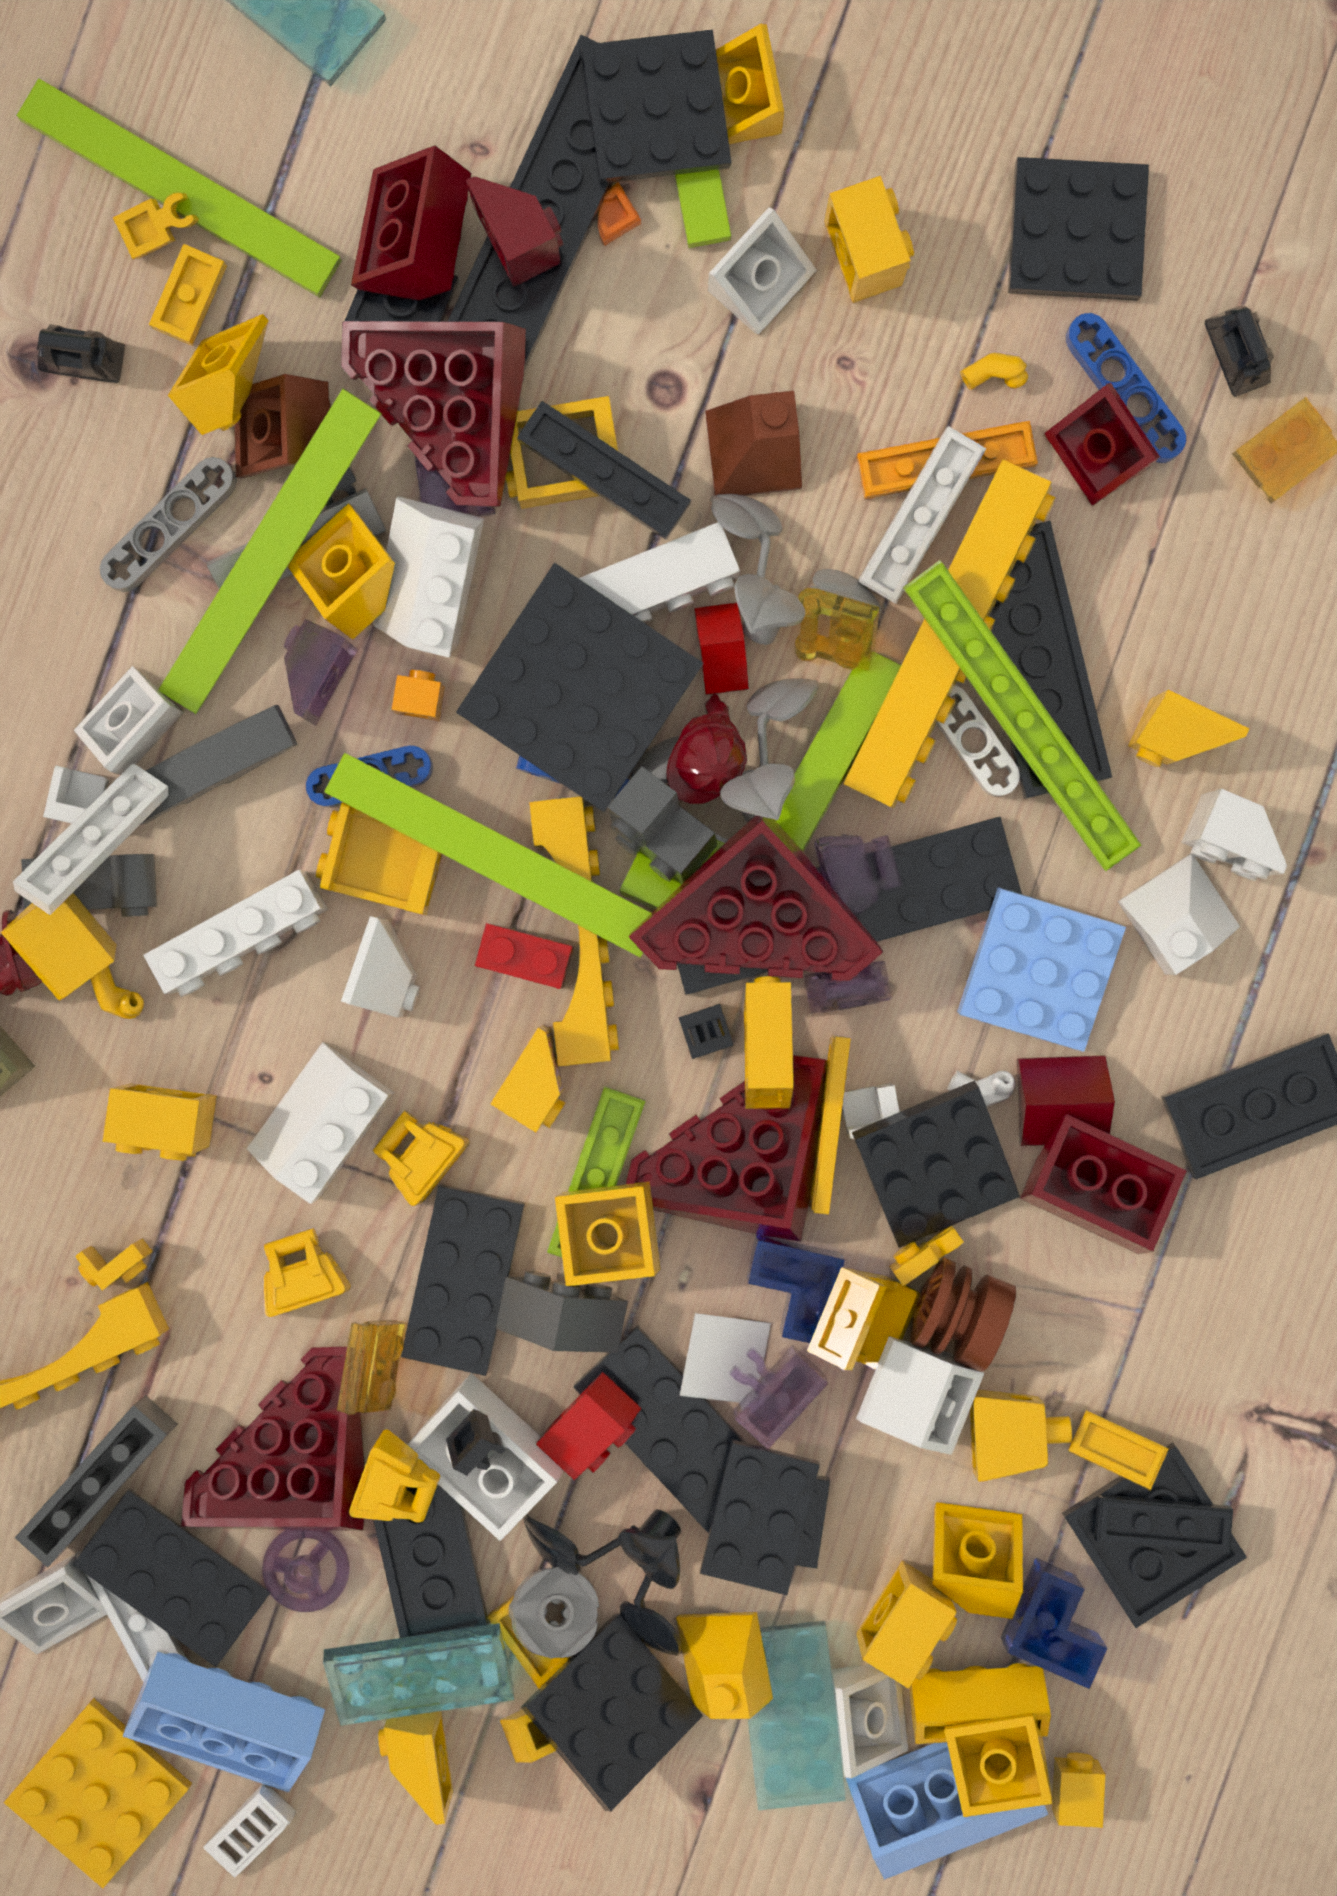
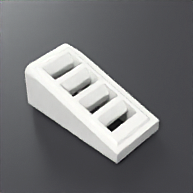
[203,1784,296,1878]

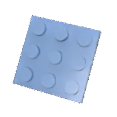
[957,887,1126,1052]

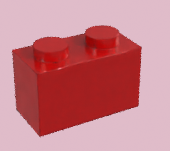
[474,923,574,989]
[536,1372,642,1480]

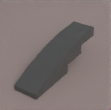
[140,705,298,825]

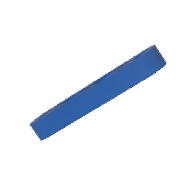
[1066,313,1186,463]

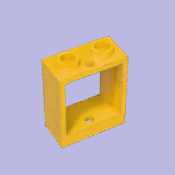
[506,396,618,509]
[744,976,793,1109]

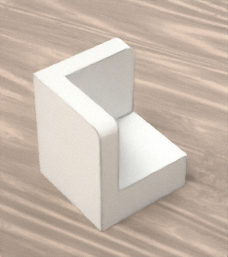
[43,765,108,823]
[842,1083,900,1139]

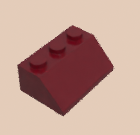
[351,145,472,300]
[1019,1114,1187,1255]

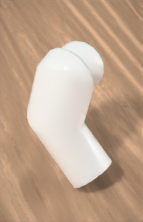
[947,1071,1016,1107]

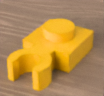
[112,193,199,259]
[889,1226,964,1286]

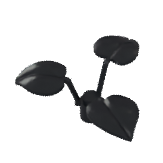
[523,1509,682,1656]

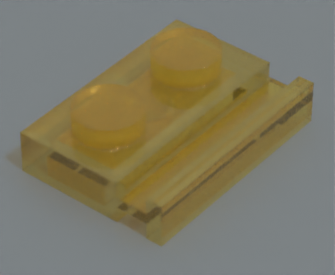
[1232,397,1337,504]
[337,1320,405,1415]

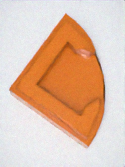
[597,182,641,246]

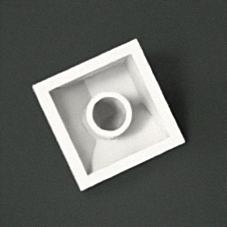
[1117,854,1240,975]
[341,916,420,1018]

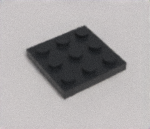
[581,29,732,184]
[1008,157,1149,301]
[851,1080,1020,1248]
[1062,1442,1247,1628]
[521,1614,703,1812]

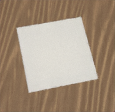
[680,1313,771,1404]

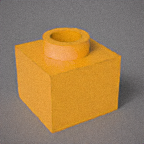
[391,670,445,721]

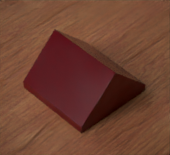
[1044,382,1160,506]
[1017,1055,1115,1146]

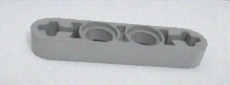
[100,457,237,592]

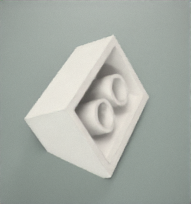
[372,496,484,658]
[247,1042,395,1204]
[407,1373,564,1541]

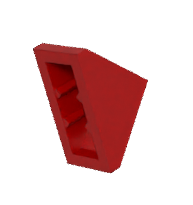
[694,602,749,695]

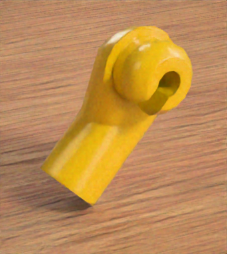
[960,352,1029,390]
[90,966,144,1019]

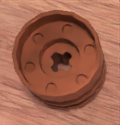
[910,1257,1016,1372]

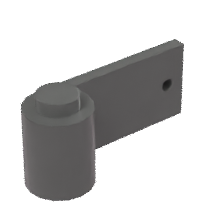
[21,854,157,917]

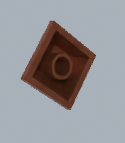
[235,374,331,478]
[705,390,802,496]

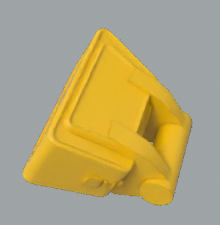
[372,1110,470,1206]
[264,1228,351,1317]
[349,1429,440,1522]

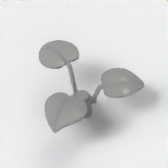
[710,494,882,645]
[631,678,819,822]

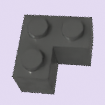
[607,766,717,884]
[496,1271,628,1353]

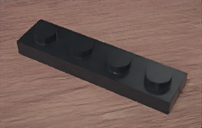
[517,401,691,540]

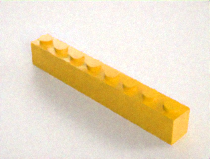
[843,459,1056,808]

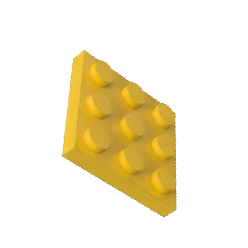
[3,1698,192,1889]

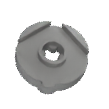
[508,1567,599,1658]

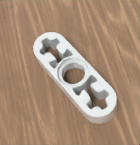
[936,685,1020,797]

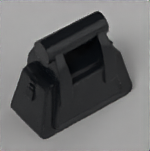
[1205,306,1274,397]
[37,324,125,383]

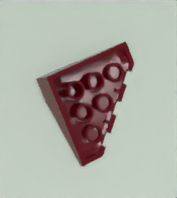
[341,321,526,507]
[629,816,883,981]
[626,1055,827,1242]
[181,1346,365,1531]

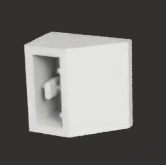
[1181,789,1287,881]
[856,1337,984,1455]

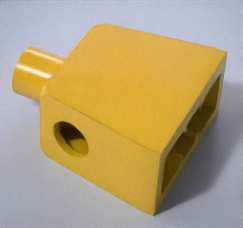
[969,1389,1072,1482]

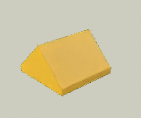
[716,23,784,144]
[1,893,117,1000]
[944,1713,1052,1817]

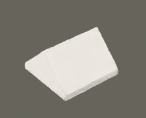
[708,207,817,335]
[74,666,183,775]
[0,1551,107,1654]
[831,1665,908,1779]

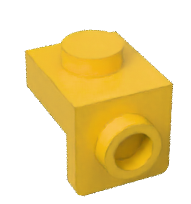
[75,1238,153,1291]

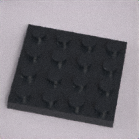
[456,562,704,812]

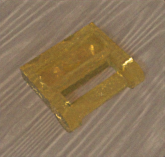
[794,588,880,671]

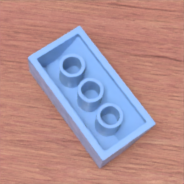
[123,1652,325,1792]
[846,1742,1048,1880]

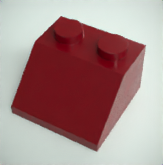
[466,176,564,287]

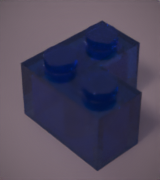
[746,1234,845,1343]
[1001,1558,1108,1689]

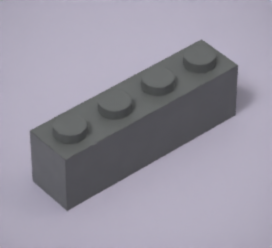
[15,1395,178,1568]

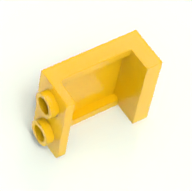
[316,803,443,915]
[807,1267,920,1371]

